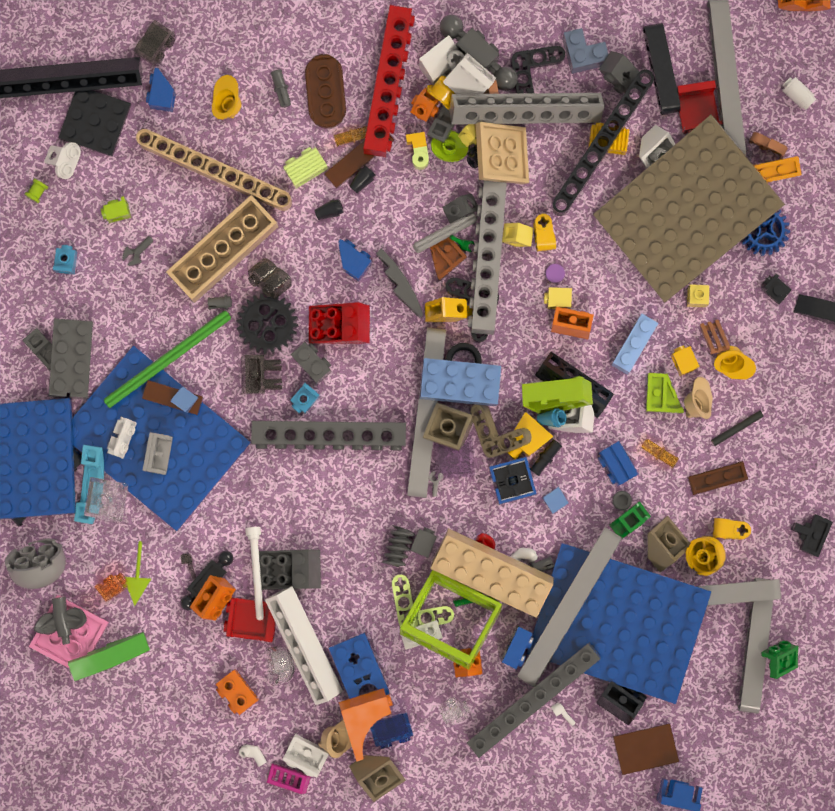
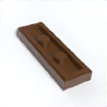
[142,380,203,415]
[687,461,749,495]

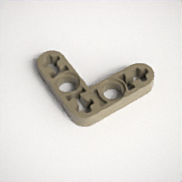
[470,405,532,458]

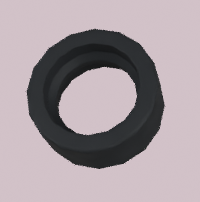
[446,342,482,364]

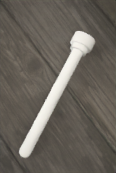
[245,527,264,620]

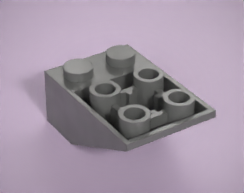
[259,549,321,590]

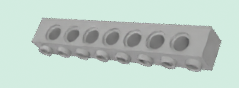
[449,93,604,124]
[468,181,507,335]

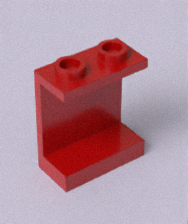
[677,80,723,134]

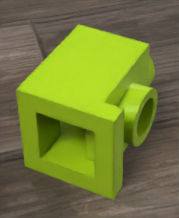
[101,196,132,223]

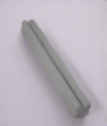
[413,213,477,253]

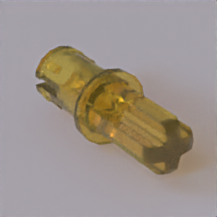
[334,126,367,147]
[641,439,679,468]

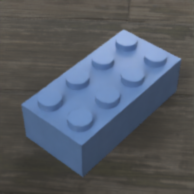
[419,358,501,406]

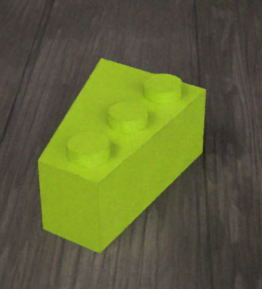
[522,376,593,414]

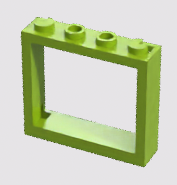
[400,570,502,670]

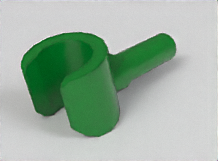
[449,235,474,252]

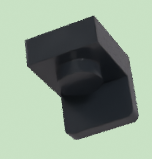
[762,274,792,305]

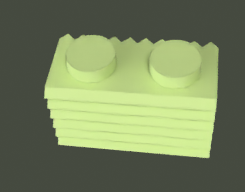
[283,147,328,189]

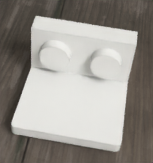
[443,53,496,94]

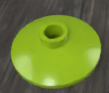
[431,131,468,162]

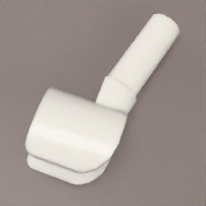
[551,703,576,726]

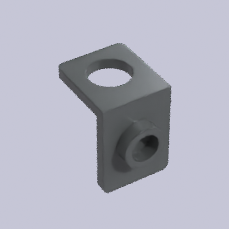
[443,194,478,224]

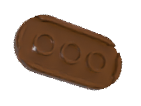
[305,54,346,129]

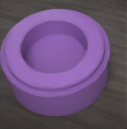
[545,264,565,284]

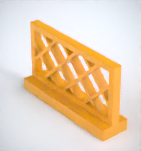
[754,156,802,182]

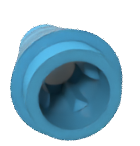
[537,408,566,428]

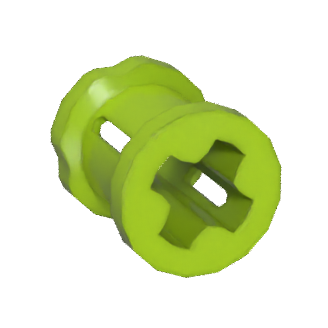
[24,178,49,204]

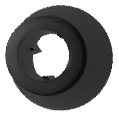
[349,165,376,194]
[315,198,344,220]

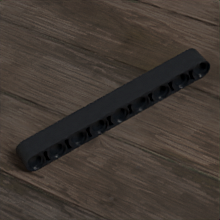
[552,69,654,216]

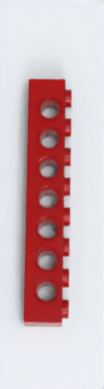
[363,5,415,158]

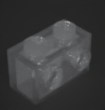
[439,696,470,728]

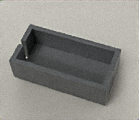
[48,318,93,400]

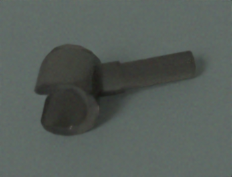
[181,553,196,580]

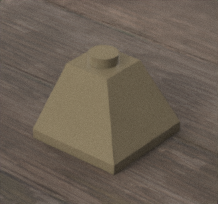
[423,403,473,451]
[648,516,690,572]
[349,755,406,802]

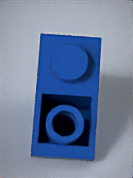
[146,68,176,112]
[338,239,372,281]

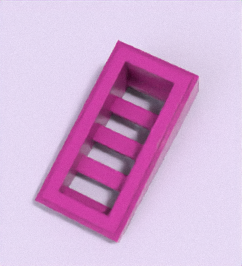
[266,763,311,794]

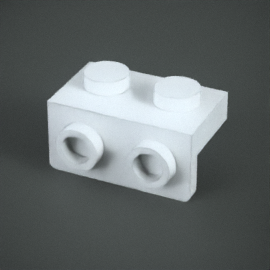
[282,734,329,777]

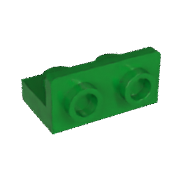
[761,641,799,679]

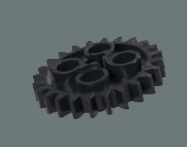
[236,292,299,355]

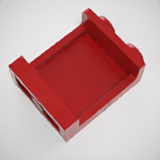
[223,598,276,642]

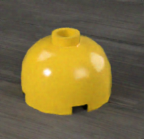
[686,536,726,576]

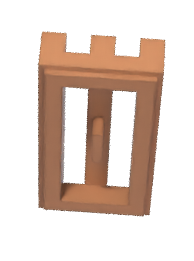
[700,320,730,354]

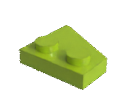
[646,373,684,414]

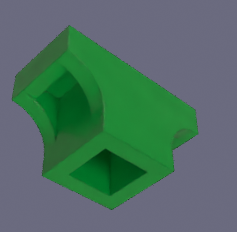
[609,501,651,540]

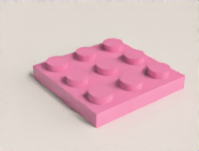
[29,595,109,669]

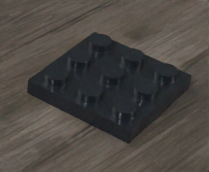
[58,90,132,157]

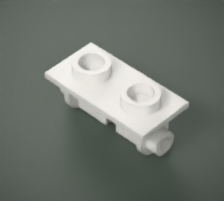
[107,417,137,459]
[401,620,443,650]

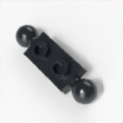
[180,551,234,611]

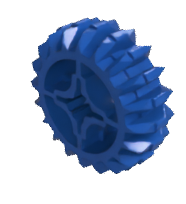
[742,210,790,256]

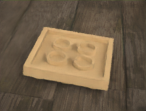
[476,122,529,184]

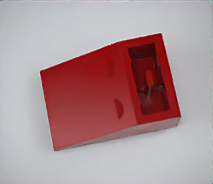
[309,302,370,344]

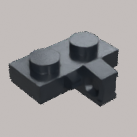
[791,514,833,557]

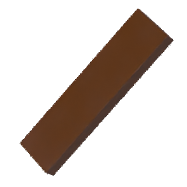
[324,132,394,189]

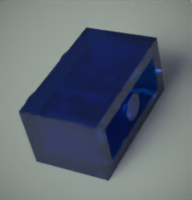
[370,712,414,749]

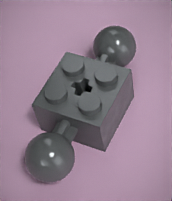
[439,14,518,91]

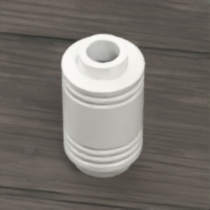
[782,77,816,110]

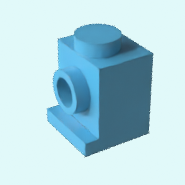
[53,245,78,275]
[290,383,320,414]

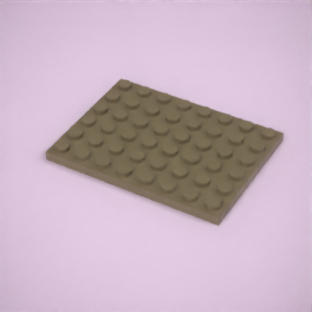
[593,115,786,303]

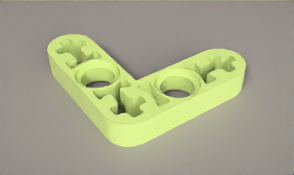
[392,575,454,627]

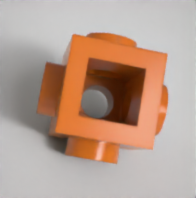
[410,87,439,122]
[453,648,483,677]

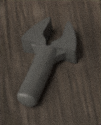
[122,236,153,266]

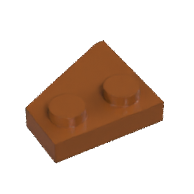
[430,237,467,281]

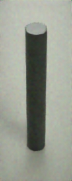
[711,410,764,446]

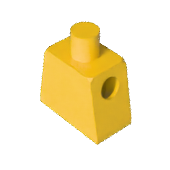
[425,297,473,322]
[507,412,553,460]

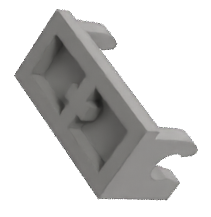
[143,432,173,475]

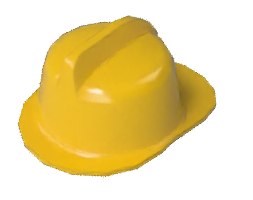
[212,75,242,120]
[426,76,456,110]
[714,346,756,380]

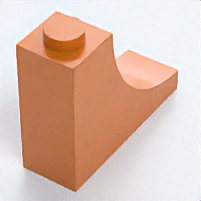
[339,688,393,762]

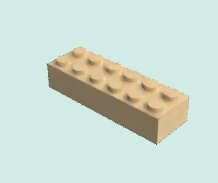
[166,195,279,303]
[430,528,554,618]

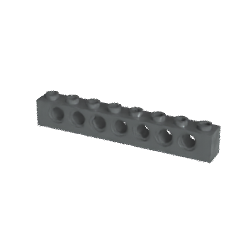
[251,421,406,451]
[467,643,602,758]

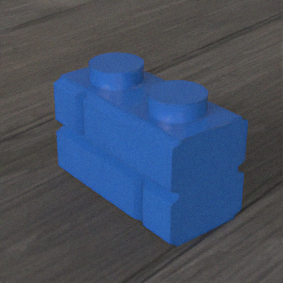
[597,441,639,487]

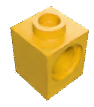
[671,345,700,376]

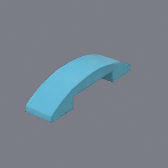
[74,445,104,524]

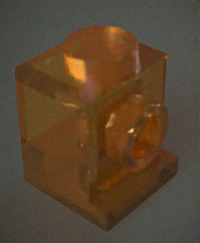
[94,573,128,602]

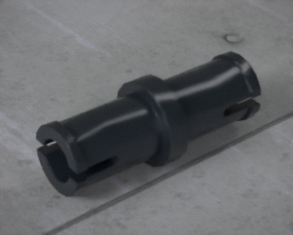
[530,439,563,476]

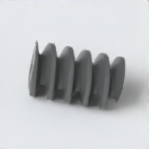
[382,525,415,568]

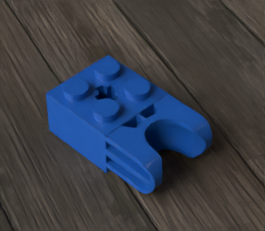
[329,633,390,699]

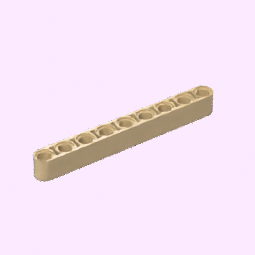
[136,129,292,211]

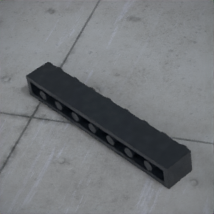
[0,57,143,98]

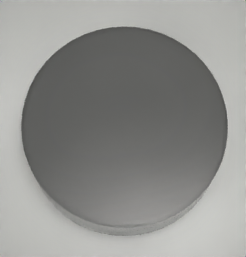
[612,491,632,510]

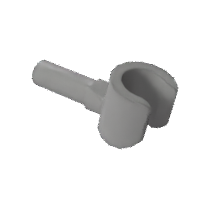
[429,471,443,497]

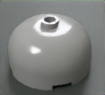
[5,538,66,589]

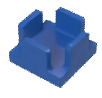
[656,778,703,811]

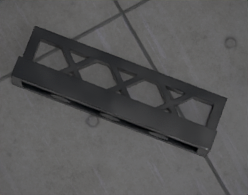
[534,351,614,418]

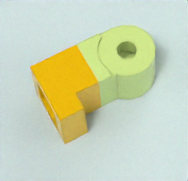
[406,132,429,170]

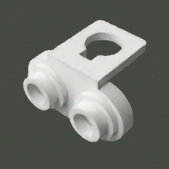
[44,142,81,179]

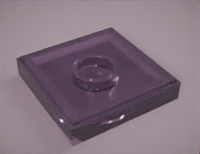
[434,438,475,479]

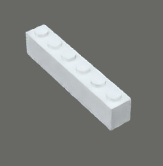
[265,587,343,705]

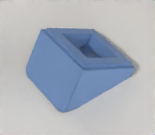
[171,387,198,413]
[542,487,568,514]

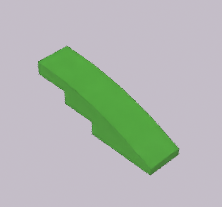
[68,632,150,681]

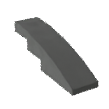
[376,248,423,319]

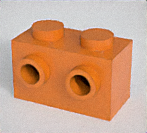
[551,307,594,340]
[190,575,236,621]
[216,669,259,715]

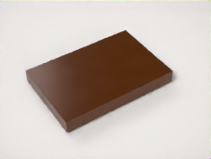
[613,723,679,775]

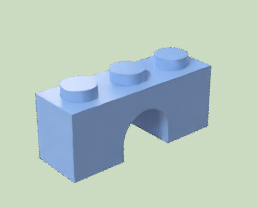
[611,314,658,375]

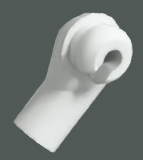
[510,548,538,562]
[239,744,267,766]

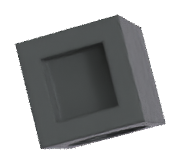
[410,527,437,558]

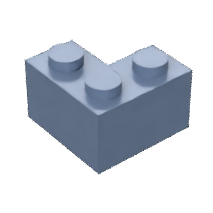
[562,28,609,74]

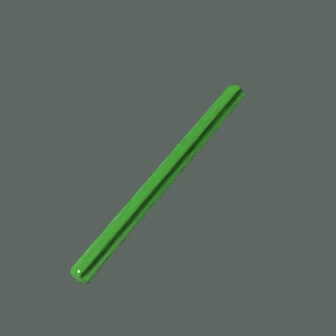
[104,310,231,408]

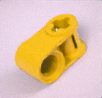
[533,214,556,252]
[712,518,751,540]

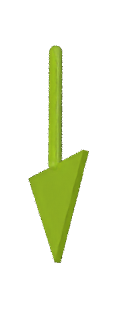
[123,541,151,606]

